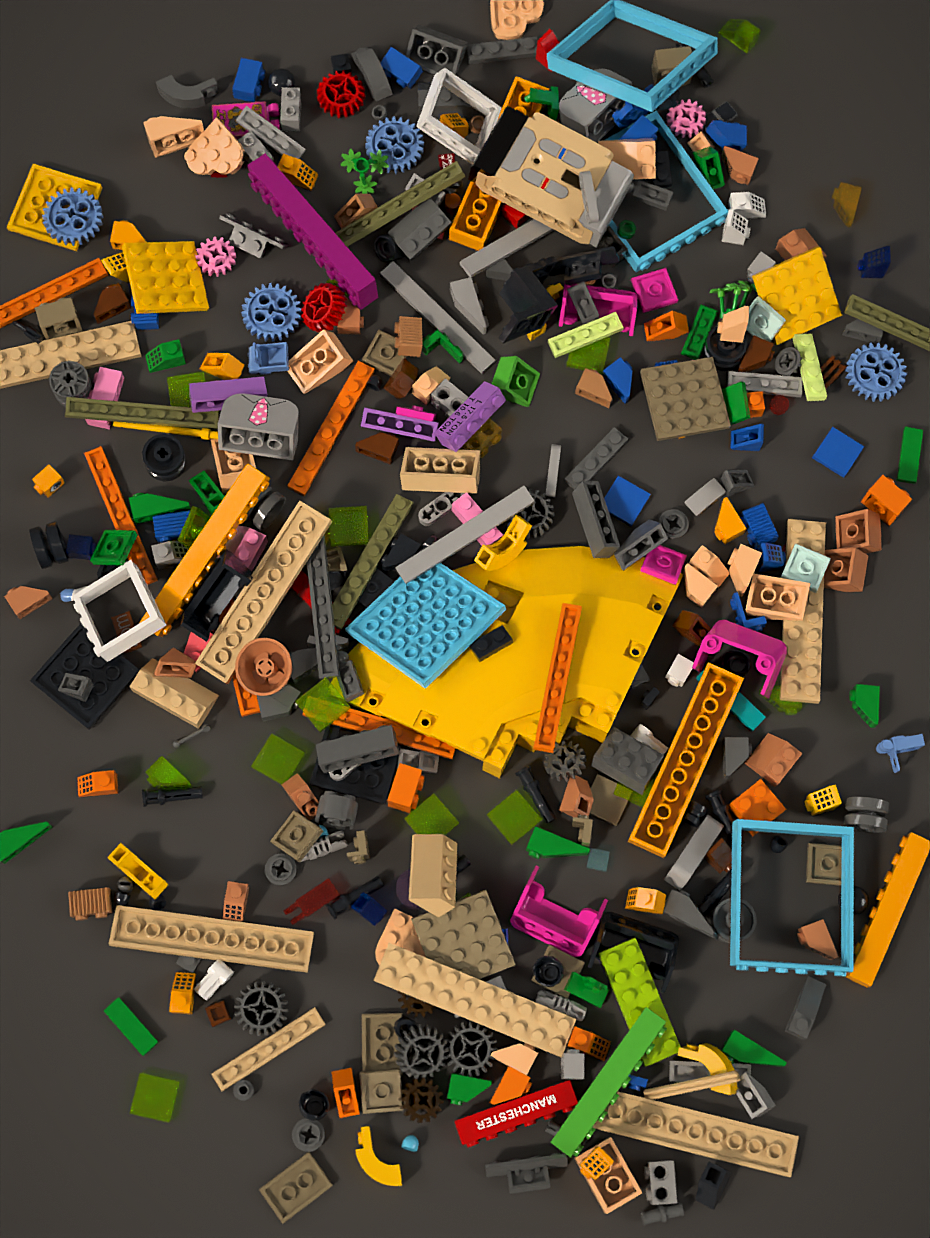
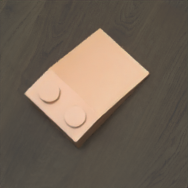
[143,116,204,158]
[598,138,655,179]
[288,329,353,394]
[211,439,256,494]
[745,573,811,621]

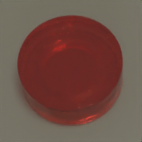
[770,395,789,415]

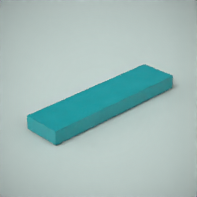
[696,670,766,732]

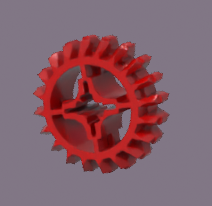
[317,70,365,118]
[301,283,347,333]

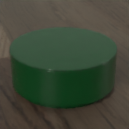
[617,220,636,239]

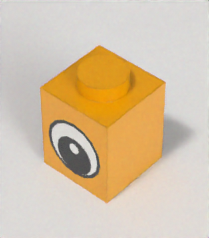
[32,465,65,498]

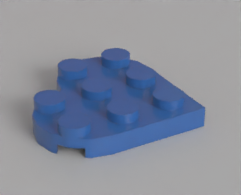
[612,84,654,128]

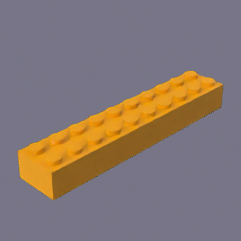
[449,76,549,251]
[628,662,744,858]

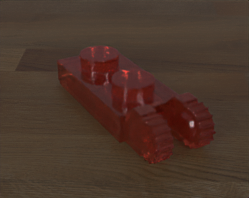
[283,878,340,925]

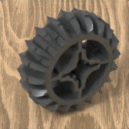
[505,488,555,539]
[234,981,289,1036]
[446,1021,498,1077]
[394,1024,449,1079]

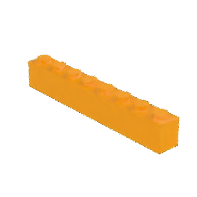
[846,832,930,988]

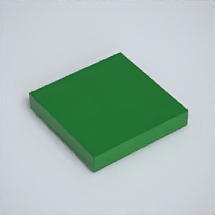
[721,382,751,425]
[90,530,138,565]

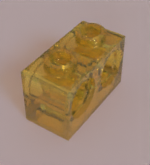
[461,418,502,458]

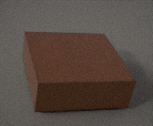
[205,1000,231,1027]

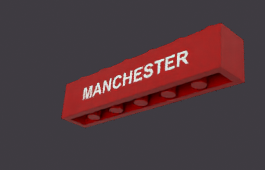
[454,1080,578,1148]

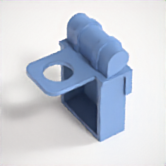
[248,342,289,375]
[876,734,925,773]

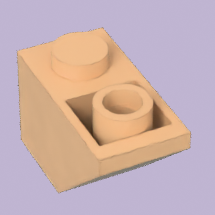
[683,563,718,608]

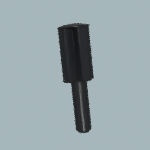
[13,320,45,344]

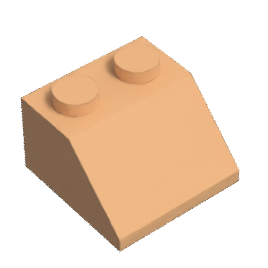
[727,544,762,597]

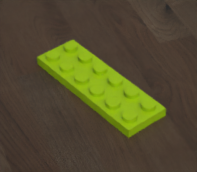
[598,938,680,1067]

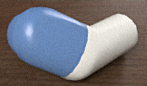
[60,586,87,602]

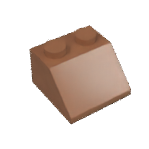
[776,228,827,261]
[835,509,882,554]
[824,548,868,592]
[745,733,802,787]

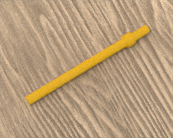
[113,421,218,440]

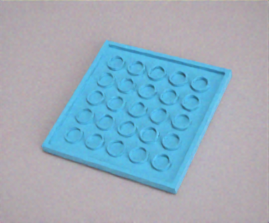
[345,563,506,689]

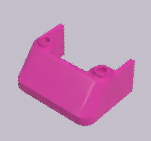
[559,284,637,336]
[692,620,787,699]
[511,865,608,957]

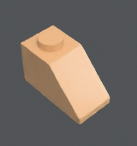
[717,306,749,343]
[412,366,450,405]
[689,545,730,588]
[491,1043,538,1075]

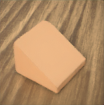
[687,131,714,152]

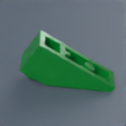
[188,471,225,515]
[129,493,191,524]
[0,822,53,864]
[526,826,590,859]
[721,1030,787,1067]

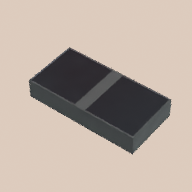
[703,101,738,135]

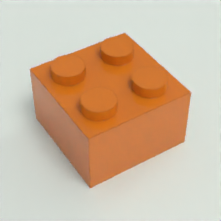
[861,475,912,526]
[387,763,425,813]
[729,779,786,837]

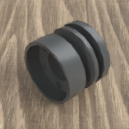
[49,361,93,407]

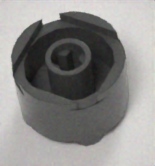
[315,791,358,830]

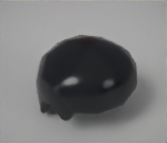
[268,68,295,97]
[721,649,751,677]
[838,885,869,915]
[533,956,564,987]
[298,1089,330,1121]

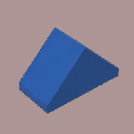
[731,424,764,451]

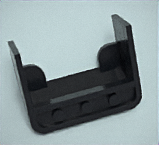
[181,549,253,642]
[588,912,679,993]

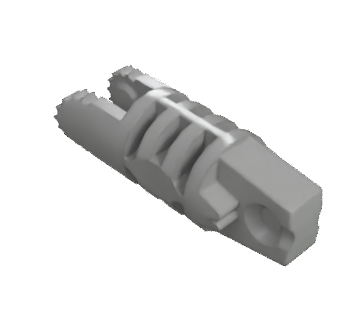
[301,830,348,862]
[535,990,587,1021]

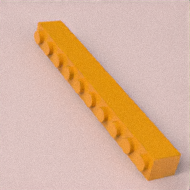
[139,463,270,637]

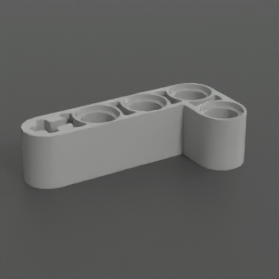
[664,815,724,890]

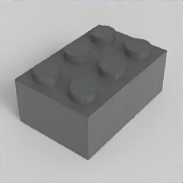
[592,727,664,795]

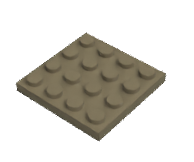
[640,357,731,441]
[411,889,515,979]

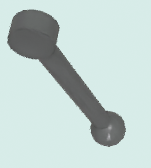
[173,724,210,748]

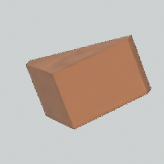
[154,647,197,678]

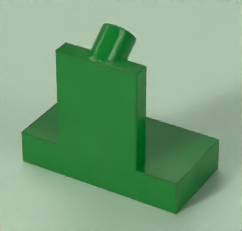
[524,86,559,121]
[564,972,609,1008]

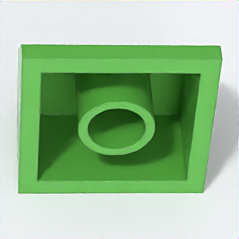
[492,356,540,407]

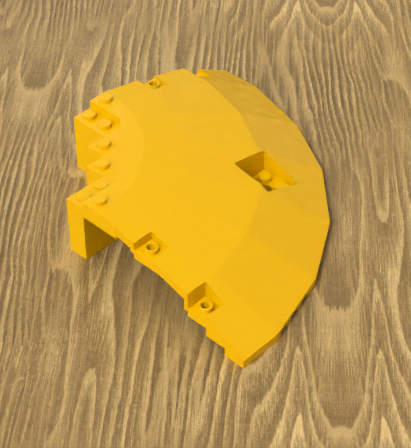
[326,546,684,779]

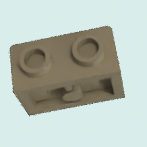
[572,815,593,848]
[347,830,370,864]

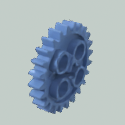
[365,117,424,174]
[42,187,103,246]
[241,283,302,342]
[845,343,907,402]

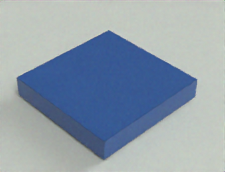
[812,427,864,478]
[604,476,651,527]

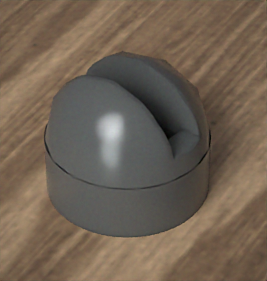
[372,105,387,121]
[601,272,616,288]
[117,877,134,893]

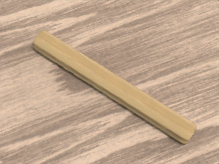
[644,1071,740,1100]

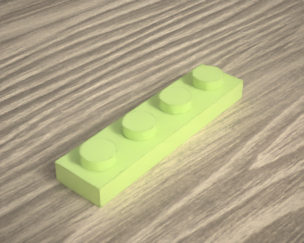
[548,312,623,358]
[792,334,827,401]

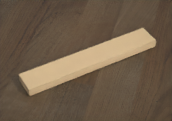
[212,1008,326,1092]

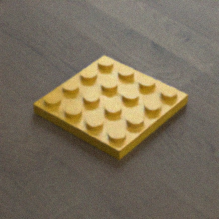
[7,164,102,251]
[122,241,209,314]
[752,246,842,345]

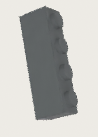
[572,481,620,558]
[316,725,400,773]

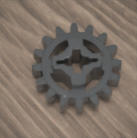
[544,741,587,782]

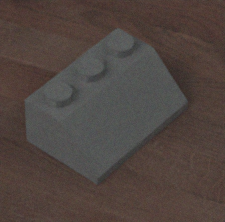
[406,24,468,75]
[418,82,473,117]
[388,198,452,260]

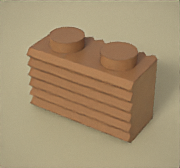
[394,316,422,357]
[68,887,113,921]

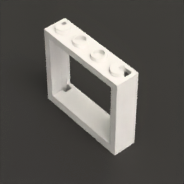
[416,68,501,166]
[72,560,167,662]

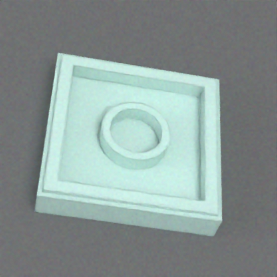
[746,296,786,342]
[781,543,831,593]

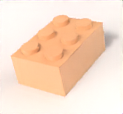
[574,1137,642,1214]

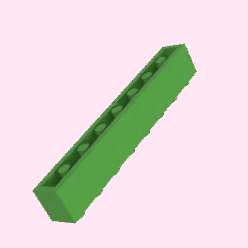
[551,1007,667,1158]

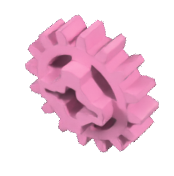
[667,99,706,138]
[196,237,236,277]

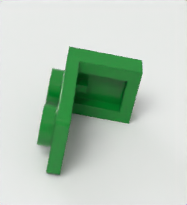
[421,330,463,364]

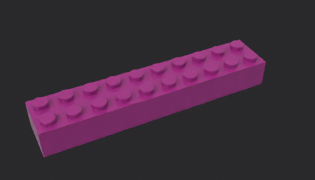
[247,153,379,310]

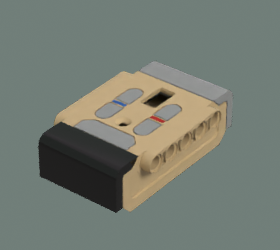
[468,107,634,247]

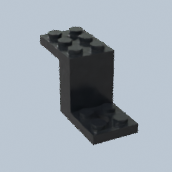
[499,256,558,343]

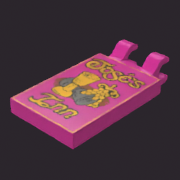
[212,102,280,140]

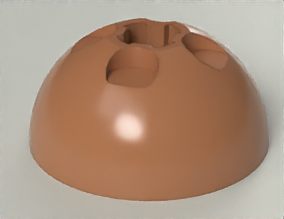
[235,638,293,696]

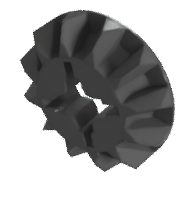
[775,347,802,376]
[658,509,689,539]
[265,853,296,885]
[292,1118,325,1152]

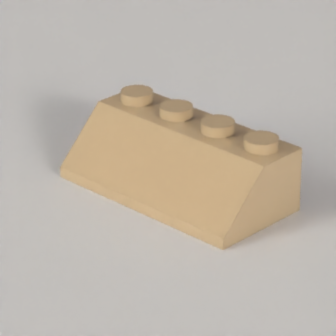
[400,447,480,494]
[130,658,219,729]
[409,834,457,917]

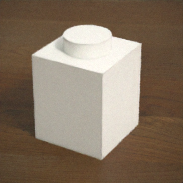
[665,654,694,687]

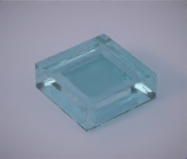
[586,848,610,872]

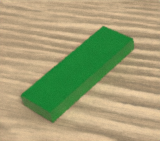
[681,305,718,360]
[896,427,923,484]
[104,997,159,1056]

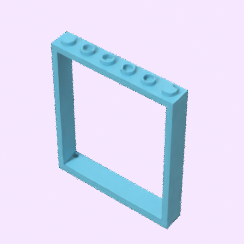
[547,0,718,112]
[606,111,728,272]
[730,819,854,976]

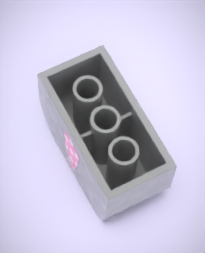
[559,69,632,143]
[218,394,298,460]

